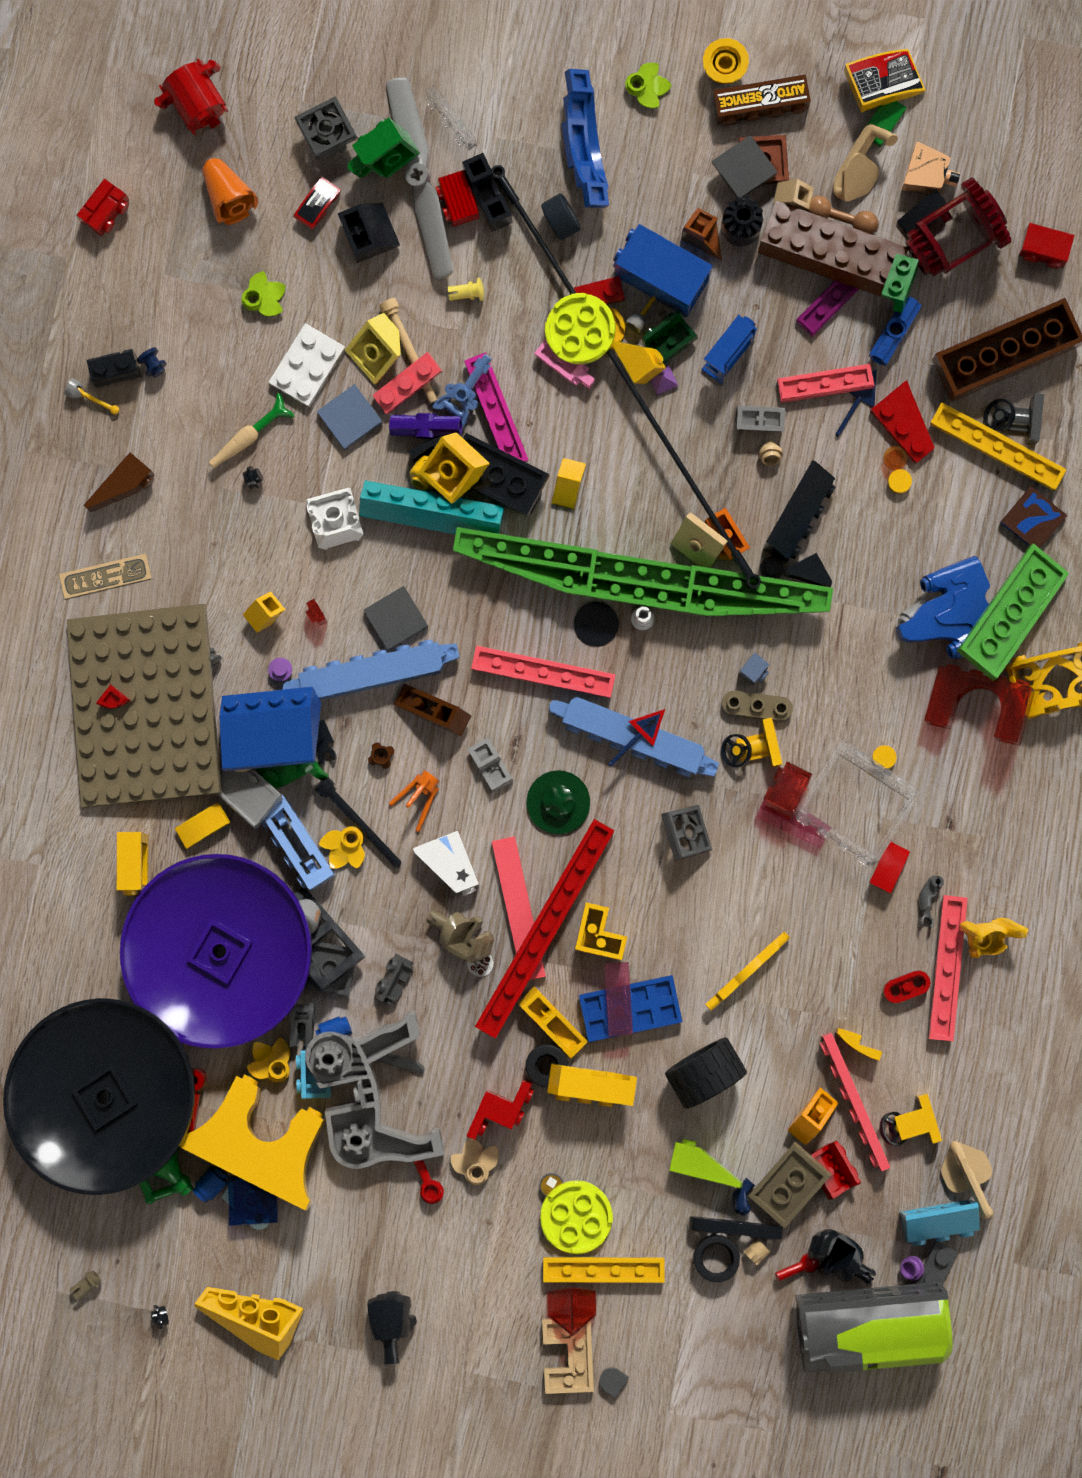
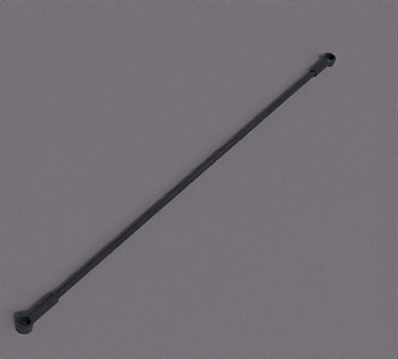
[491,165,761,590]

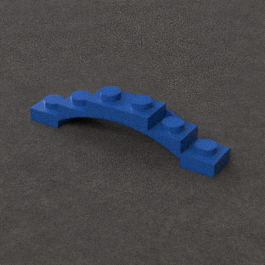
[561,69,609,208]

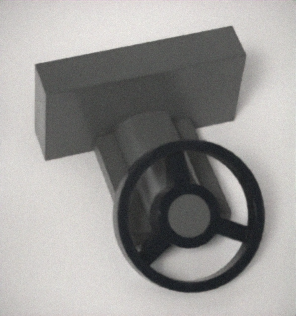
[984,393,1044,445]

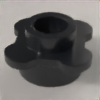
[150,1305,169,1329]

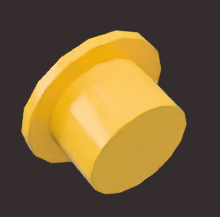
[702,38,749,84]

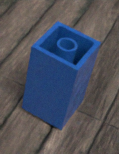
[613,224,713,317]

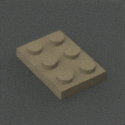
[748,1142,832,1229]

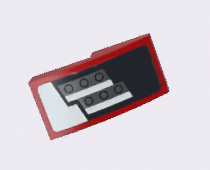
[293,177,341,230]

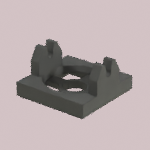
[661,805,712,861]

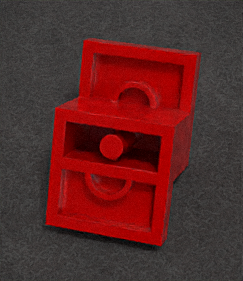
[466,1079,534,1140]

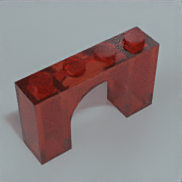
[924,664,1035,746]

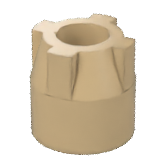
[744,1238,770,1265]

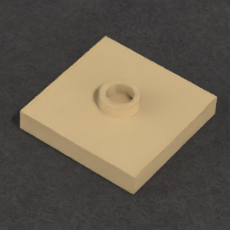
[670,512,728,568]

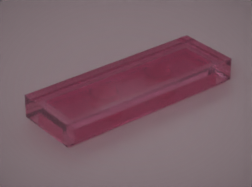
[755,796,830,849]
[604,962,633,1036]

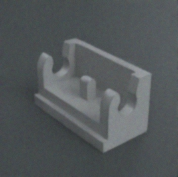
[736,405,785,432]

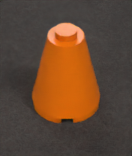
[202,158,259,225]

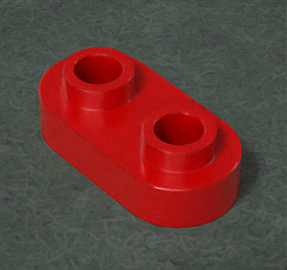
[883,970,931,1003]

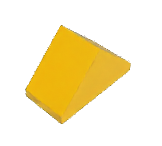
[551,458,586,509]

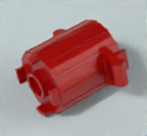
[154,58,229,135]

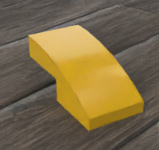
[175,802,231,849]
[835,1028,882,1061]

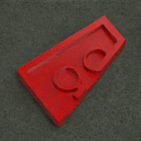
[870,380,935,464]

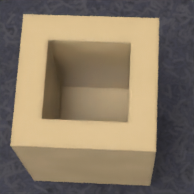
[773,179,814,210]

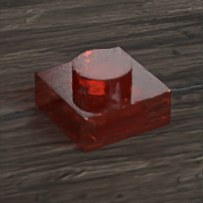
[305,599,328,626]

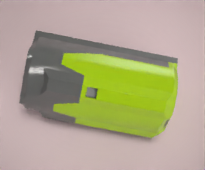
[795,1282,953,1373]

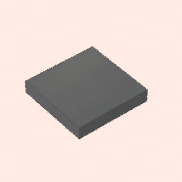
[712,135,777,199]
[364,586,428,651]

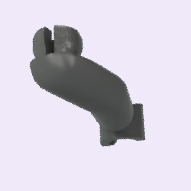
[918,876,944,929]

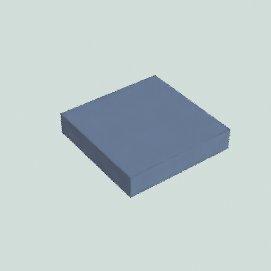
[317,384,383,450]

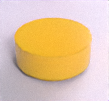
[887,469,912,494]
[872,745,897,770]

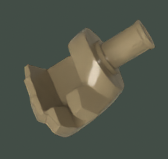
[426,910,494,963]

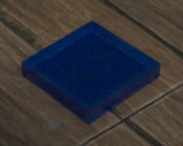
[228,1176,278,1226]

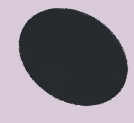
[574,602,619,646]

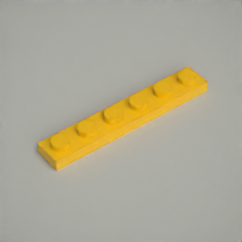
[930,402,1067,491]

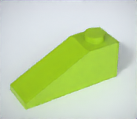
[669,1138,743,1188]

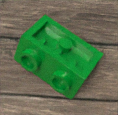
[882,254,919,313]

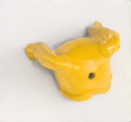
[959,917,1028,958]

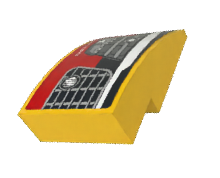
[844,49,925,113]

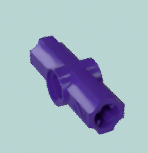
[389,413,463,439]

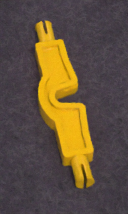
[705,931,790,1012]

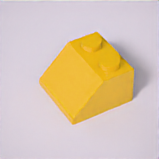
[418,433,490,504]

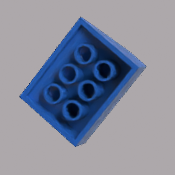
[219,687,321,771]

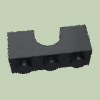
[462,153,513,232]

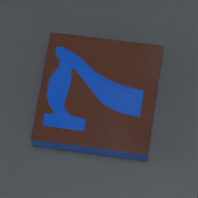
[1000,486,1067,548]

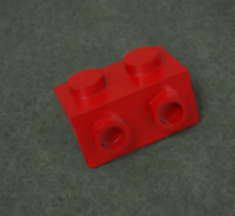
[810,1140,861,1200]

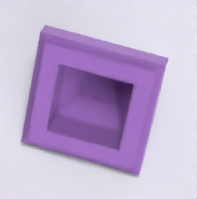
[650,364,678,395]

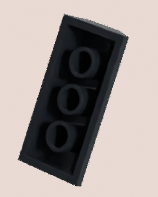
[763,460,836,563]

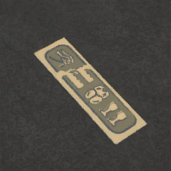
[59,554,151,599]

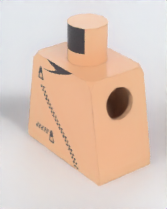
[902,142,961,194]

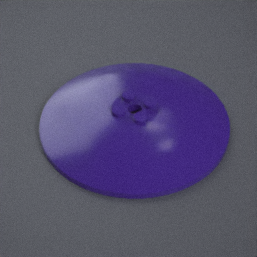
[120,854,312,1048]

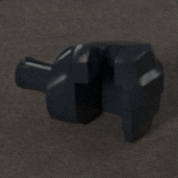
[808,1229,876,1284]
[367,1291,417,1365]

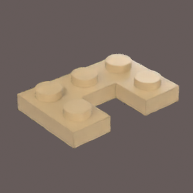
[542,1317,594,1394]

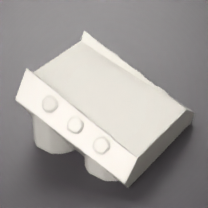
[306,488,364,550]

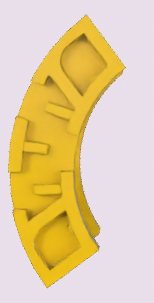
[1005,642,1082,721]

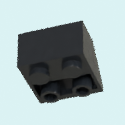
[338,202,400,263]

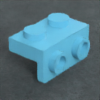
[296,1049,331,1099]

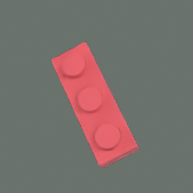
[373,352,443,414]

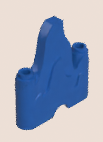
[895,556,990,659]

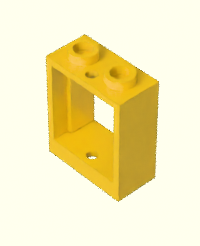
[116,832,149,896]

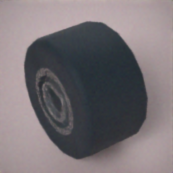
[541,194,581,240]

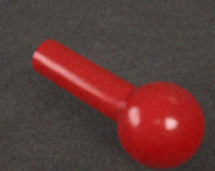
[775,1253,819,1281]

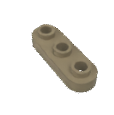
[721,691,793,721]

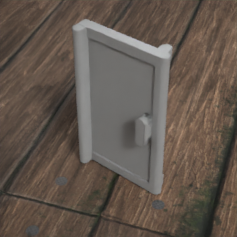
[217,769,283,829]

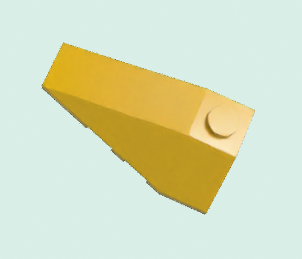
[194,1287,303,1361]

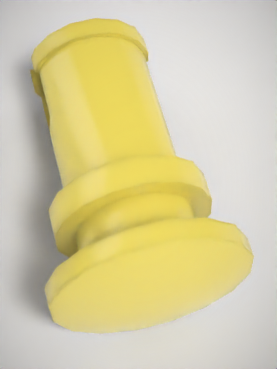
[448,278,484,301]

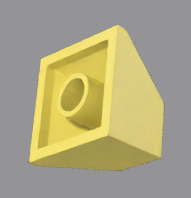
[345,313,401,385]

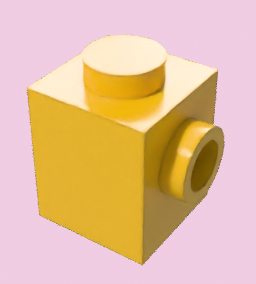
[243,591,285,633]

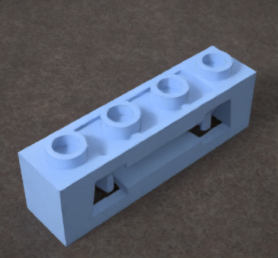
[261,794,336,891]

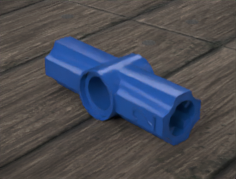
[869,297,922,366]

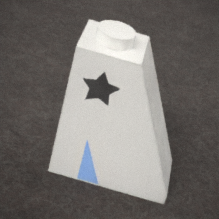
[413,831,479,896]

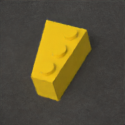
[547,1064,637,1107]

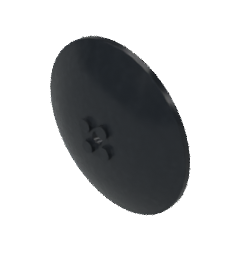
[3,998,195,1195]

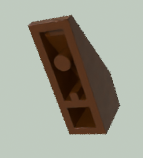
[83,452,155,512]
[394,683,472,736]

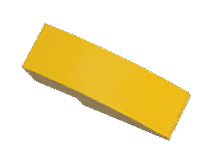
[517,986,588,1058]

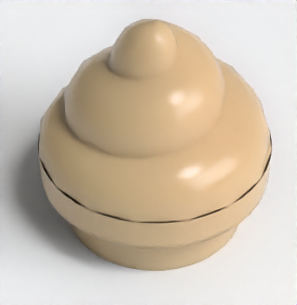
[759,440,783,466]

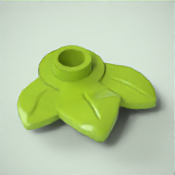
[625,62,672,109]
[241,271,286,317]

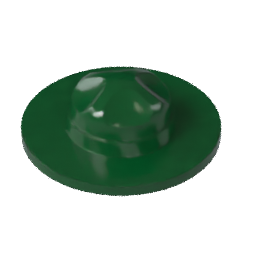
[526,770,590,834]

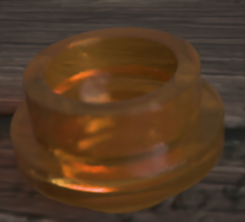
[883,446,907,470]

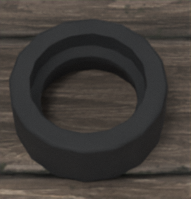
[693,1235,740,1282]

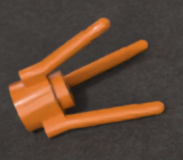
[389,770,440,832]

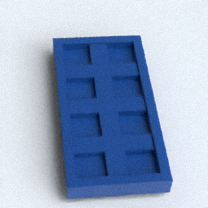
[579,975,683,1042]

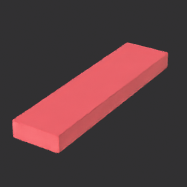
[777,364,874,403]

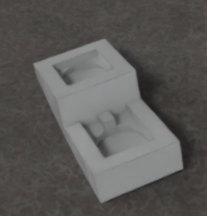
[468,737,513,793]

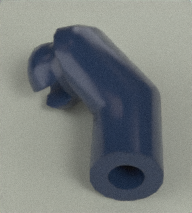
[732,1178,755,1215]

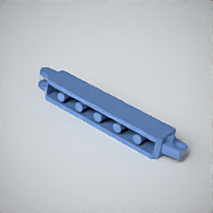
[282,640,460,700]
[549,697,719,778]

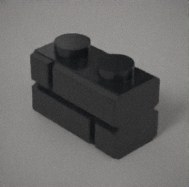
[87,349,141,388]

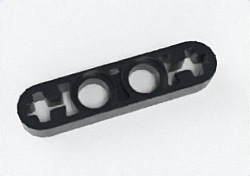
[688,1216,783,1239]

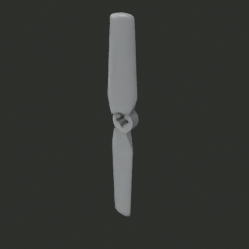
[386,77,453,280]

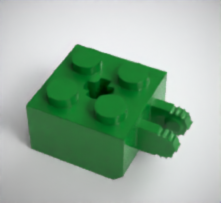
[347,117,420,178]

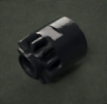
[721,196,763,247]

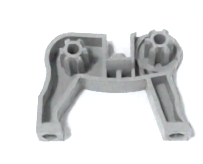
[305,1010,444,1169]

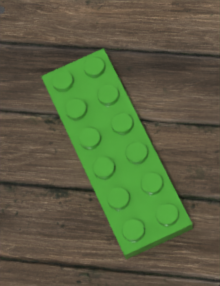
[957,543,1069,681]

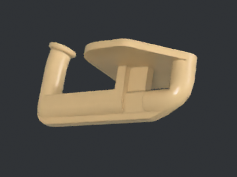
[833,124,898,202]
[941,1141,993,1220]

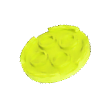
[545,293,616,365]
[540,1180,613,1254]

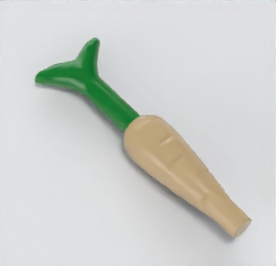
[209,393,295,469]

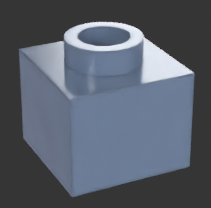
[739,653,770,685]

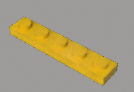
[543,1257,665,1283]

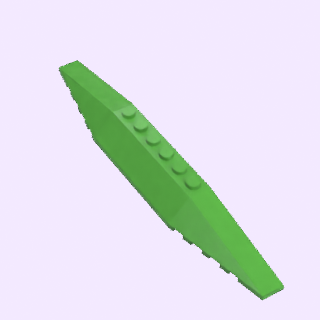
[453,527,833,616]

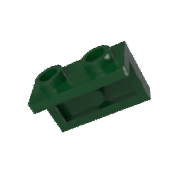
[642,310,698,364]

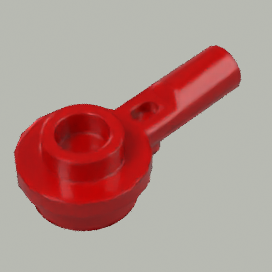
[413,1160,444,1204]

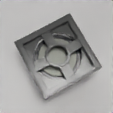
[294,96,358,160]

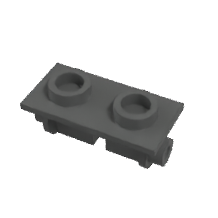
[375,953,413,1005]

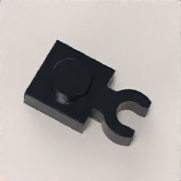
[316,720,337,764]

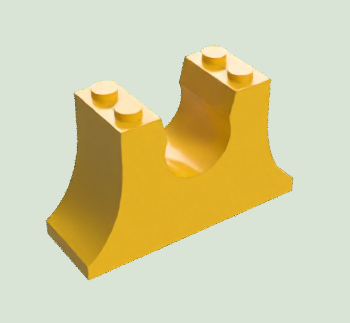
[180,1074,326,1211]

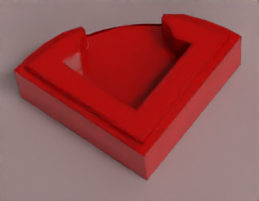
[96,684,130,709]

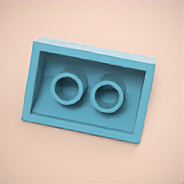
[900,1199,980,1246]

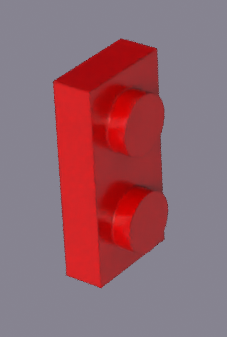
[574,276,625,305]

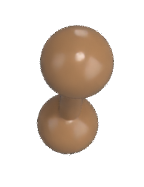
[805,195,879,235]

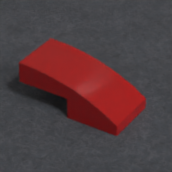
[868,841,910,894]

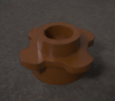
[368,742,395,769]

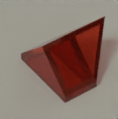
[547,1287,596,1337]

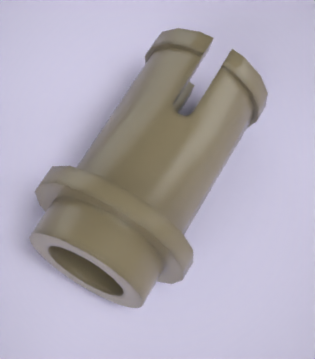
[70,1270,102,1301]

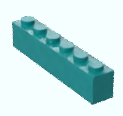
[359,480,504,534]

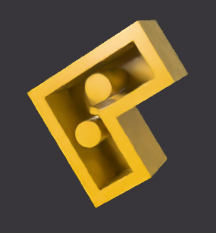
[575,902,627,961]

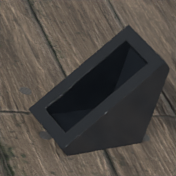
[784,552,832,587]

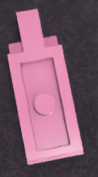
[534,339,595,389]

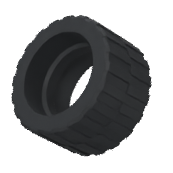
[665,1037,747,1109]

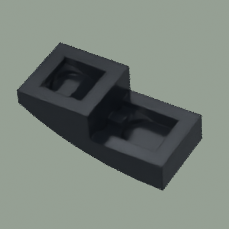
[897,189,947,234]
[408,438,440,464]

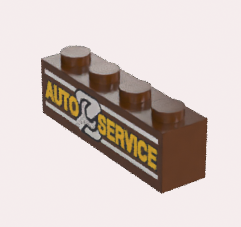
[713,74,811,126]

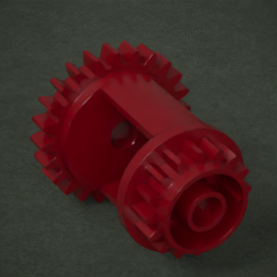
[905,177,1012,277]

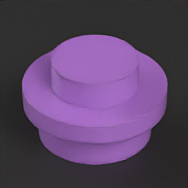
[268,658,292,682]
[900,1256,924,1281]

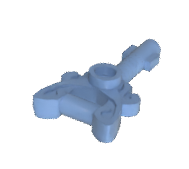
[433,354,492,428]

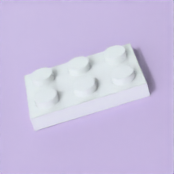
[269,323,346,407]

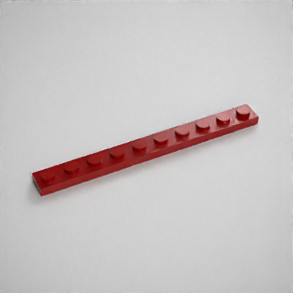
[474,819,615,1039]

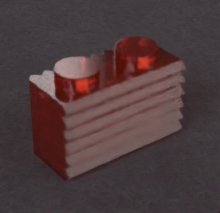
[763,762,813,821]

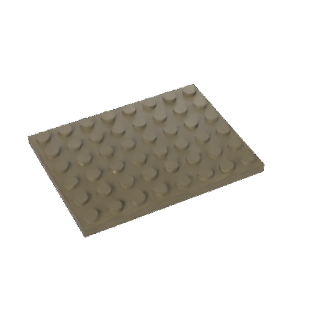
[67,604,222,808]

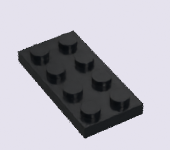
[463,433,550,517]

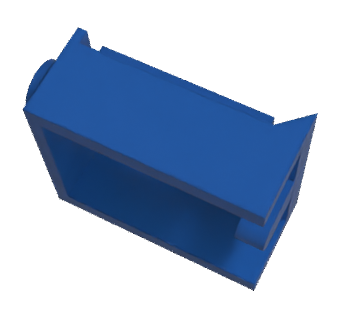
[702,314,757,385]

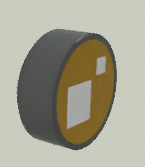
[540,1173,563,1197]

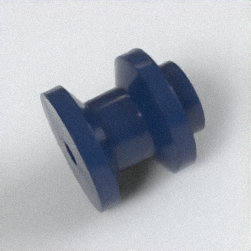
[137,347,167,378]

